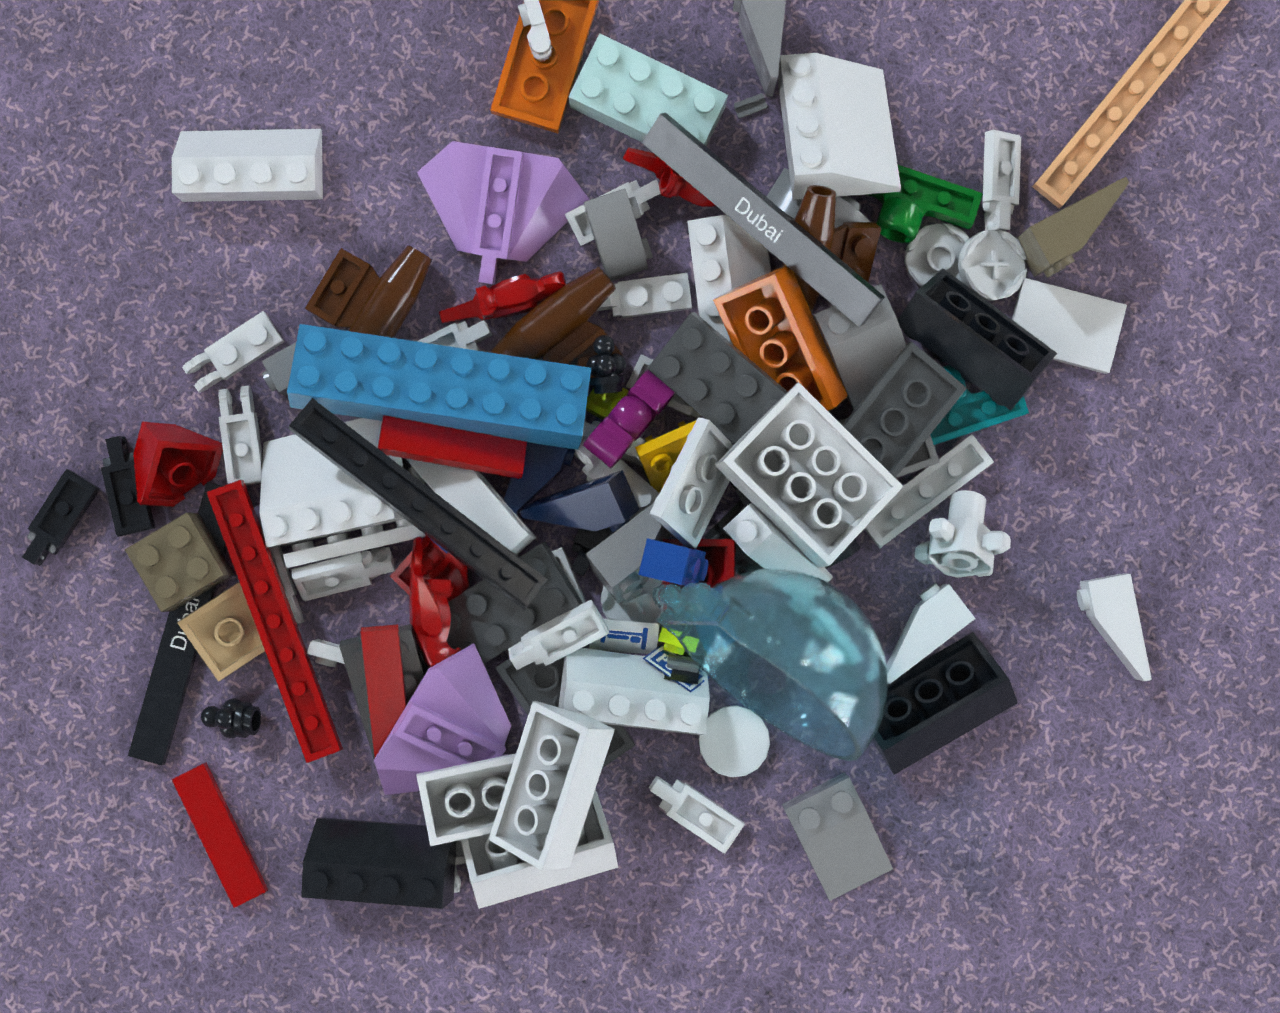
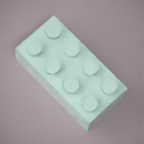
[568,33,728,146]

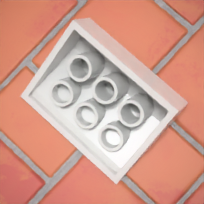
[778,53,901,200]
[714,382,903,568]
[259,418,405,548]

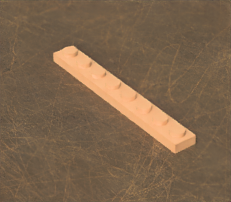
[1032,0,1230,209]

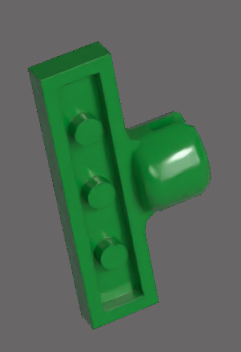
[865,164,983,243]

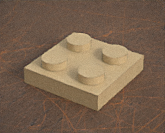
[177,582,265,682]

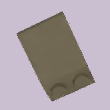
[1017,177,1129,278]

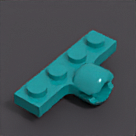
[930,365,1029,445]

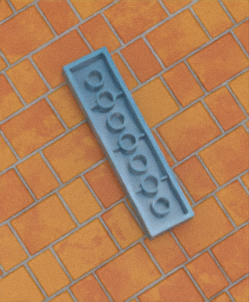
[287,324,591,450]

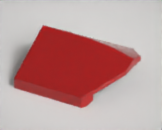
[390,535,469,602]

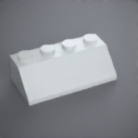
[172,129,323,202]
[687,215,771,344]
[558,648,710,735]
[488,701,615,871]
[416,753,516,846]
[460,789,618,909]

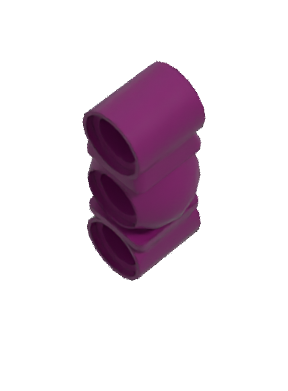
[583,370,676,469]

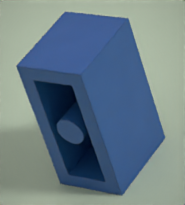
[638,538,708,587]

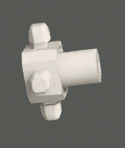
[915,490,1011,578]

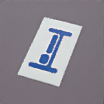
[589,618,660,654]

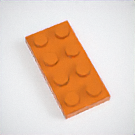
[490,0,599,134]

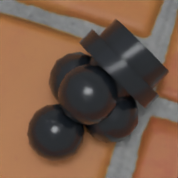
[586,335,626,394]
[201,698,261,739]

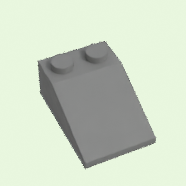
[733,0,786,97]
[813,284,906,411]
[586,503,671,604]
[781,772,893,901]

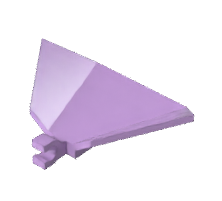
[417,141,590,284]
[374,643,511,795]

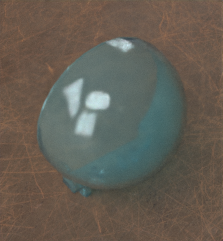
[651,568,888,761]

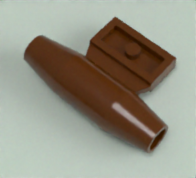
[783,185,881,313]
[305,245,432,338]
[490,266,624,383]

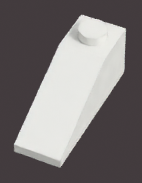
[723,503,833,601]
[1077,574,1152,681]
[881,583,976,684]

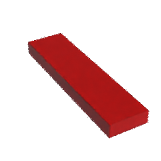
[378,415,527,479]
[360,624,407,757]
[171,762,268,908]

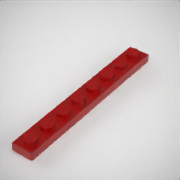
[206,480,343,763]

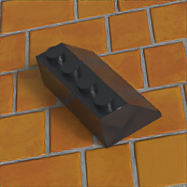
[898,268,1057,411]
[851,632,1018,775]
[301,817,456,909]

